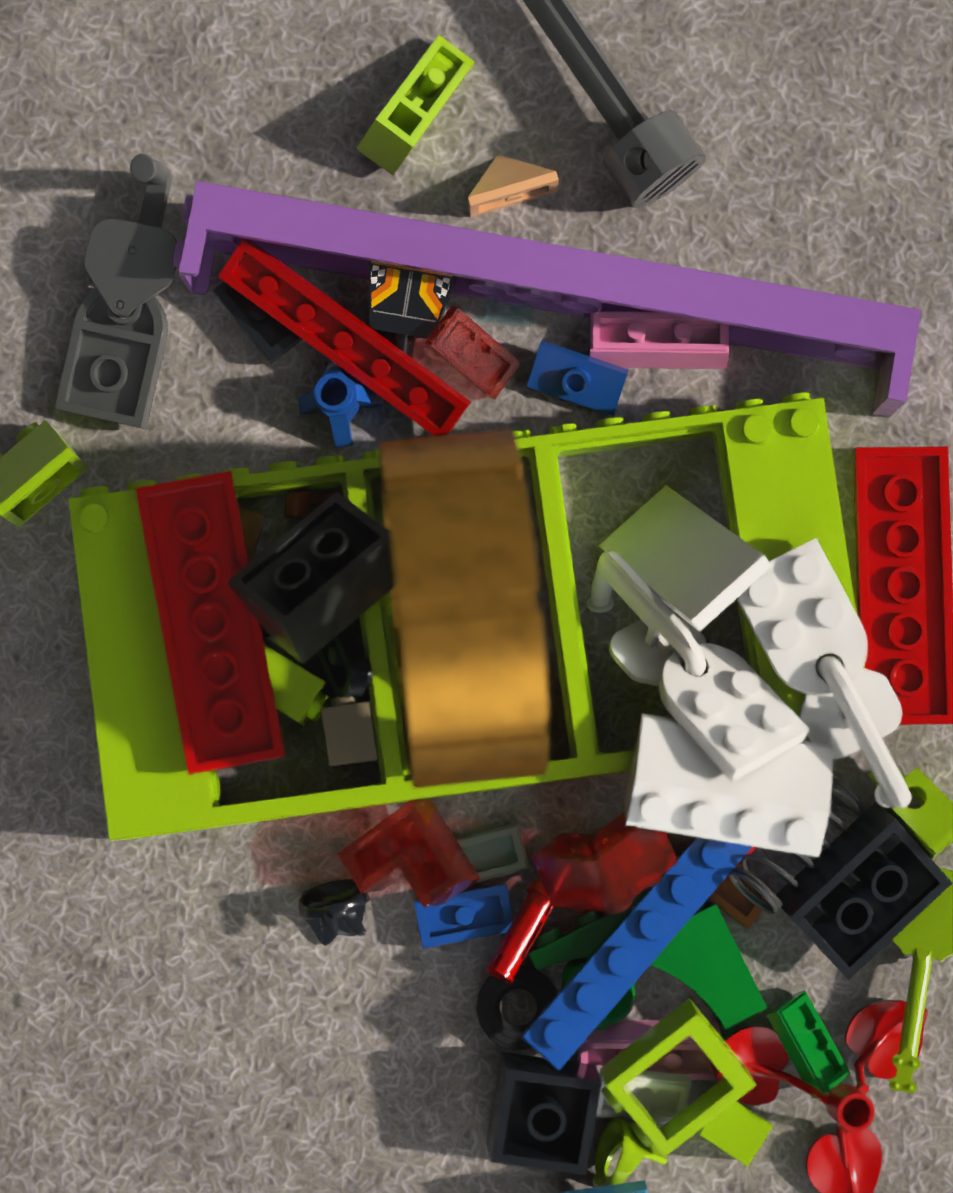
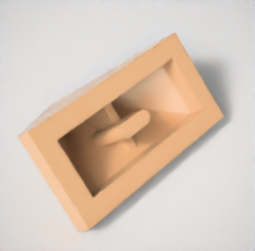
[468,155,559,217]

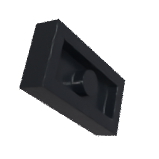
[213,282,303,364]

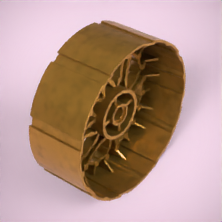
[379,430,549,788]

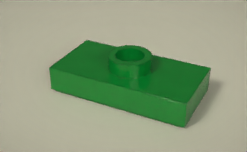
[767,990,851,1099]

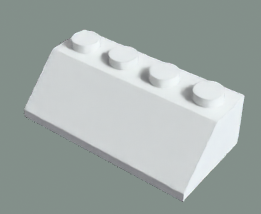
[624,713,834,857]

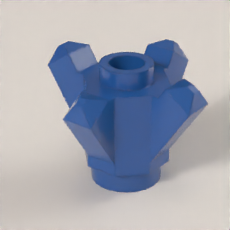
[298,360,384,447]

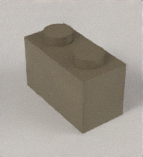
[321,697,379,768]

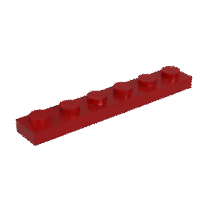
[218,238,472,437]

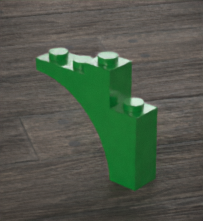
[529,869,767,1029]

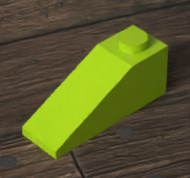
[356,35,475,176]

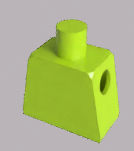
[867,766,953,860]

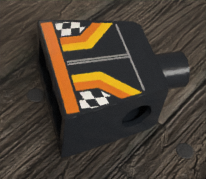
[369,260,457,358]

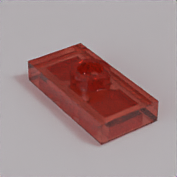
[425,306,521,399]

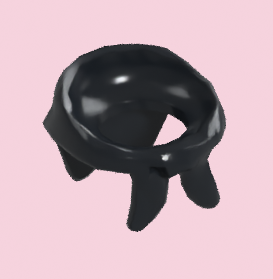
[299,879,370,946]

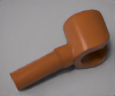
[284,490,344,520]

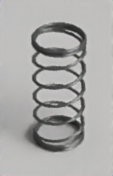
[729,774,864,914]

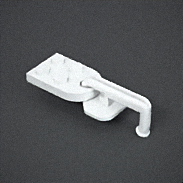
[736,538,911,808]
[587,550,809,781]

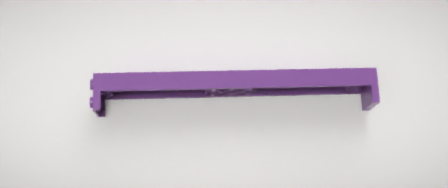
[173,181,922,417]

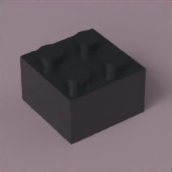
[486,1052,602,1175]

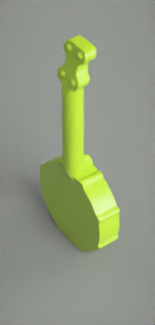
[889,867,953,1094]

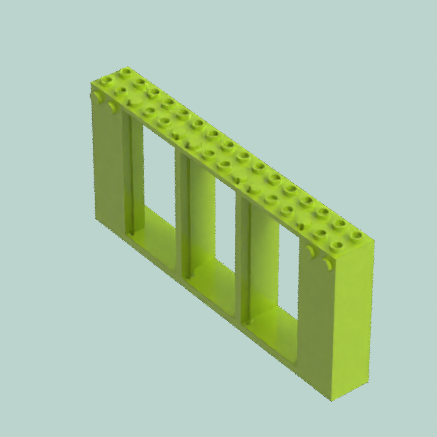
[68,393,865,841]

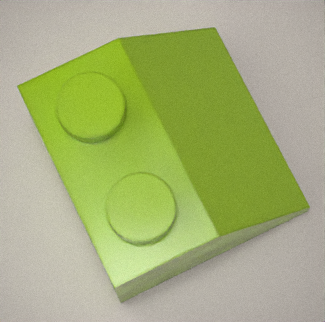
[0,420,89,528]

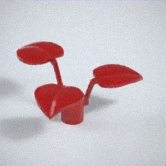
[709,1000,928,1193]

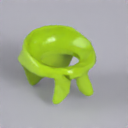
[593,1117,667,1187]

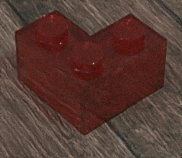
[337,799,481,908]
[531,811,678,914]

